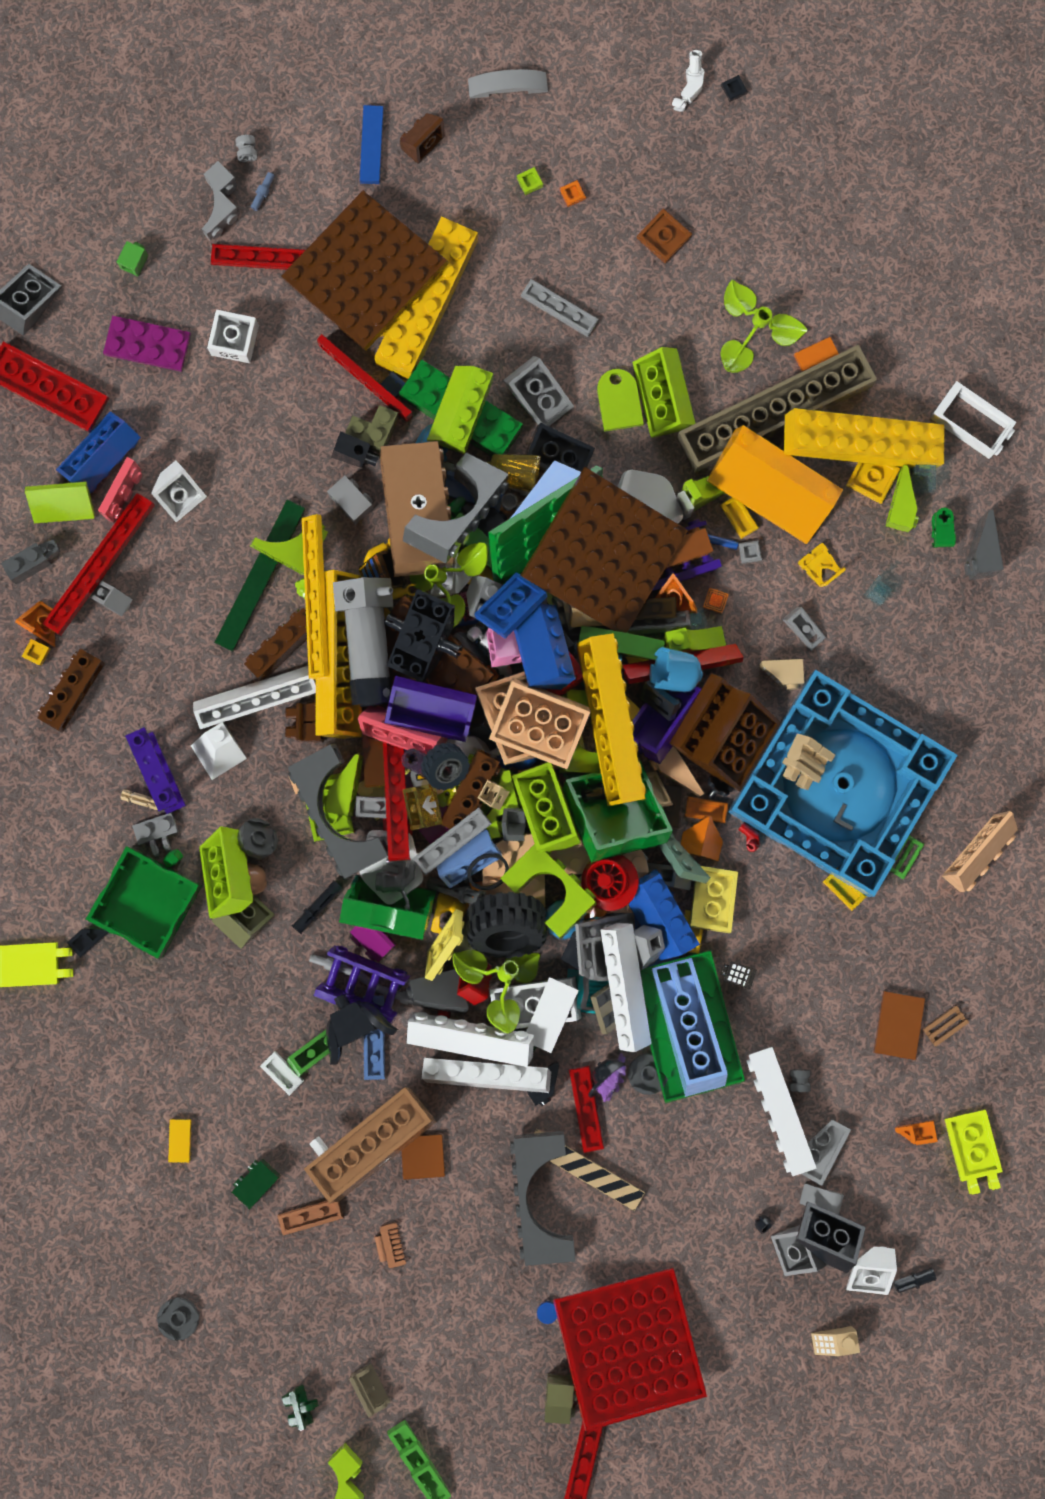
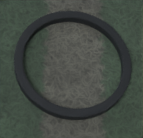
[467,853,509,890]

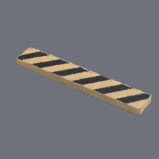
[534,1128,645,1211]

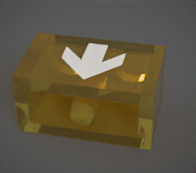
[403,784,443,830]

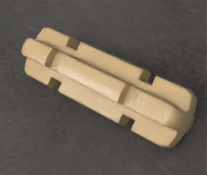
[121,789,158,810]

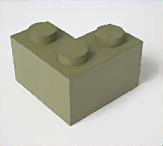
[345,405,399,453]
[544,1374,577,1424]

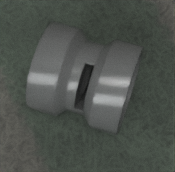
[790,1069,811,1092]

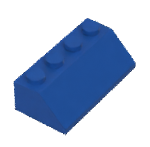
[56,411,141,493]
[514,604,576,690]
[628,869,700,961]

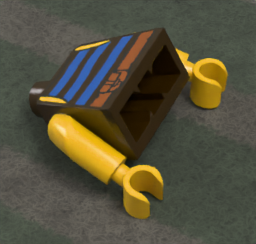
[359,538,417,599]

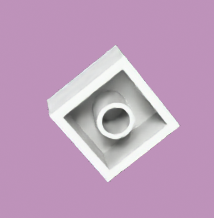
[207,310,259,363]

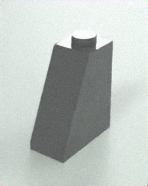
[406,969,468,1014]

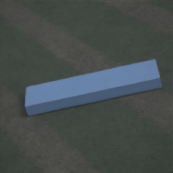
[363,996,385,1080]

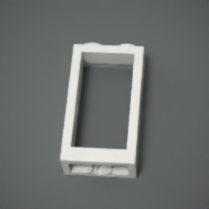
[930,381,1016,459]

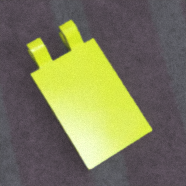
[0,942,73,987]
[944,1110,1003,1195]

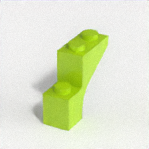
[482,770,522,841]
[328,1443,364,1499]

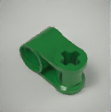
[931,507,956,548]

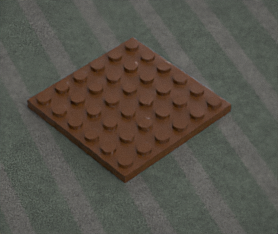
[281,190,449,351]
[520,467,688,633]

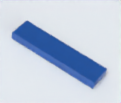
[360,105,384,184]

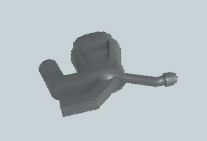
[375,857,416,910]

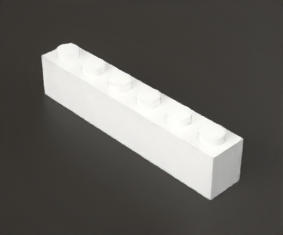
[193,666,316,729]
[601,923,651,1052]
[407,1012,534,1067]
[746,1047,816,1176]
[422,1058,551,1093]

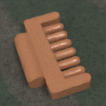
[374,1223,406,1268]

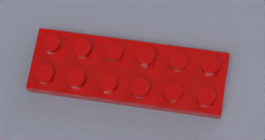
[0,341,109,433]

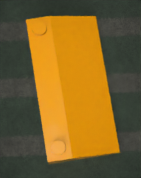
[707,425,843,544]

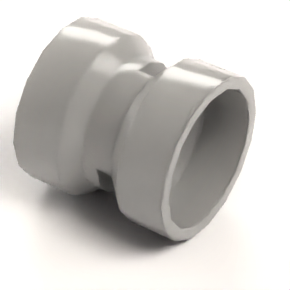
[235,135,257,162]

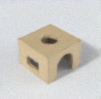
[478,780,509,810]

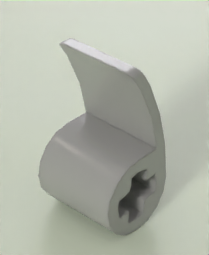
[800,1183,844,1215]

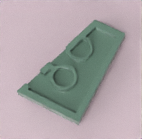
[659,833,710,884]

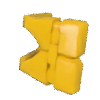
[798,543,846,587]
[431,892,470,933]

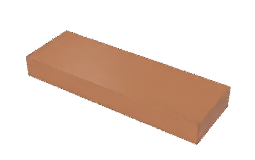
[277,1200,344,1236]

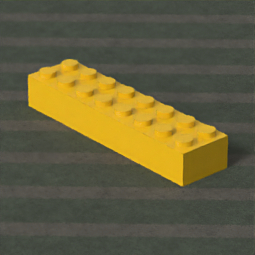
[374,216,478,379]
[784,408,944,470]
[315,570,362,739]
[577,633,646,806]

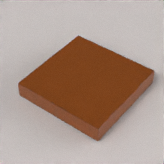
[636,208,692,264]
[401,1134,445,1180]

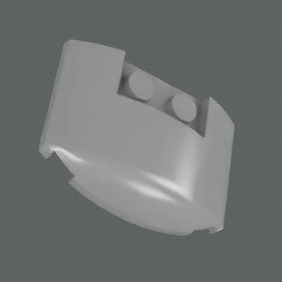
[575,913,635,981]

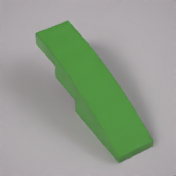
[578,626,666,661]
[387,1420,452,1499]

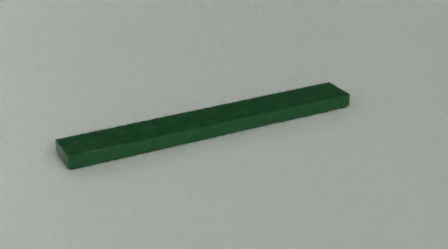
[214,500,306,652]

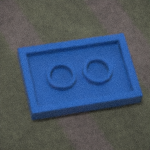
[474,572,548,639]

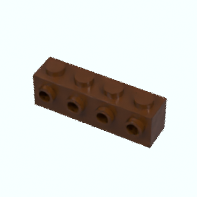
[244,608,307,681]
[37,648,105,733]
[440,748,502,829]

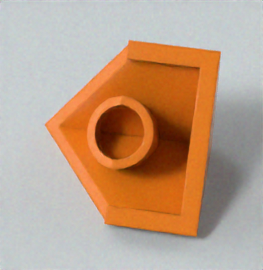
[655,573,697,614]
[15,601,55,647]
[680,816,723,861]

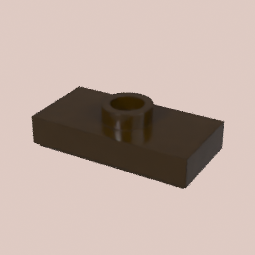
[662,785,682,828]

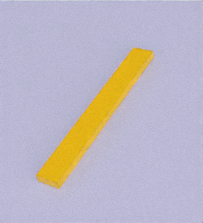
[302,514,329,679]

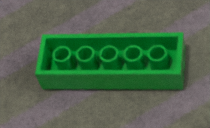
[399,359,523,463]

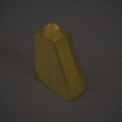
[487,454,541,492]

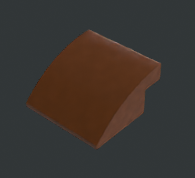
[669,674,781,792]

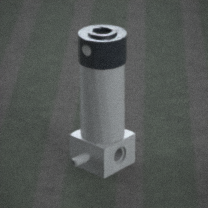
[333,577,393,707]

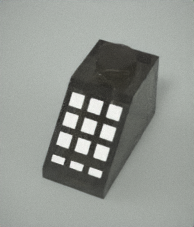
[720,961,757,990]

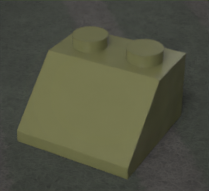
[212,895,275,949]

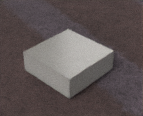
[738,540,762,564]

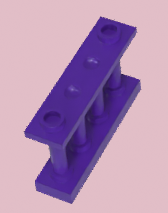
[652,519,722,592]
[125,727,186,814]
[314,945,410,1024]

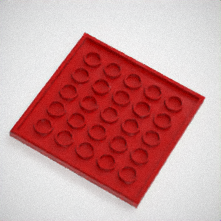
[553,1268,707,1431]

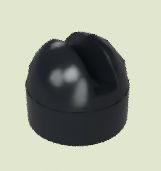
[755,1215,773,1234]

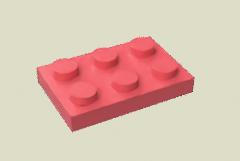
[98,457,142,523]

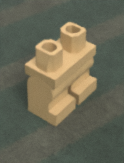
[782,734,835,790]

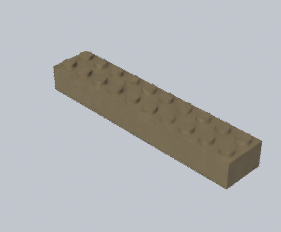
[677,345,877,473]

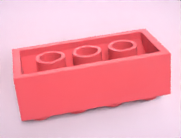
[358,706,448,756]

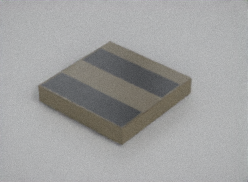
[590,983,616,1034]

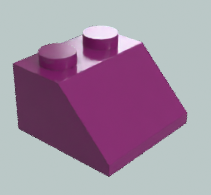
[350,926,397,962]

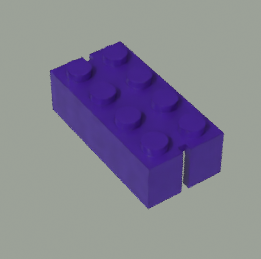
[384,676,477,742]
[632,686,701,764]

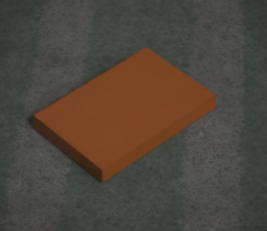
[873,991,925,1060]

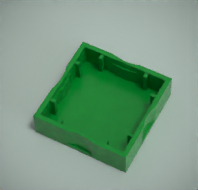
[562,761,673,863]
[85,846,202,959]
[339,874,436,940]

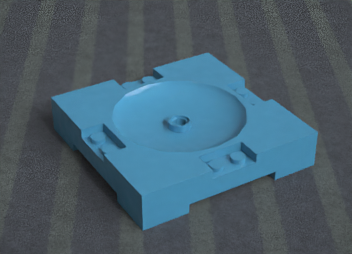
[728,670,957,897]

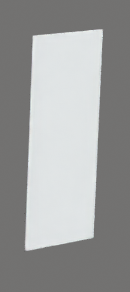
[526,977,579,1053]

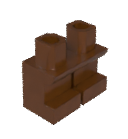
[285,702,323,743]

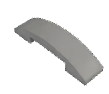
[468,69,548,98]

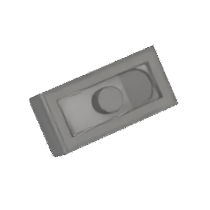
[782,606,826,651]

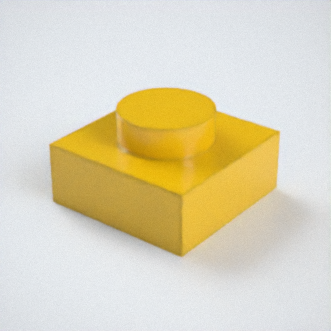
[21,639,51,667]

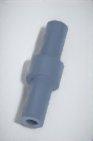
[251,172,275,211]

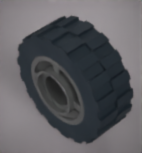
[421,742,470,790]

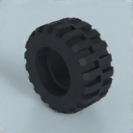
[467,892,547,958]

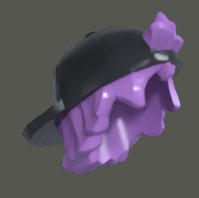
[588,1053,626,1102]

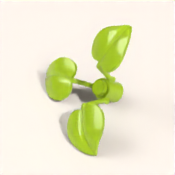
[720,280,807,373]
[410,542,488,628]
[453,950,540,1034]

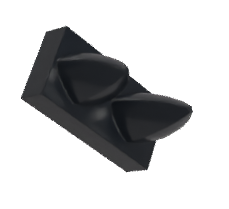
[640,680,682,721]

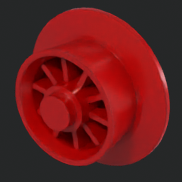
[581,855,639,911]

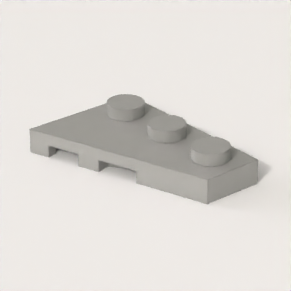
[802,1120,851,1186]

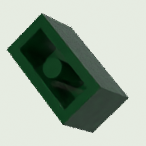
[232,1159,281,1210]

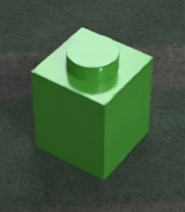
[117,241,148,276]

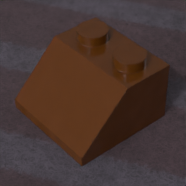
[400,113,445,164]

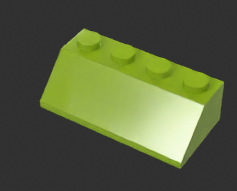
[632,347,696,438]
[427,366,493,454]
[512,762,581,852]
[199,826,253,919]

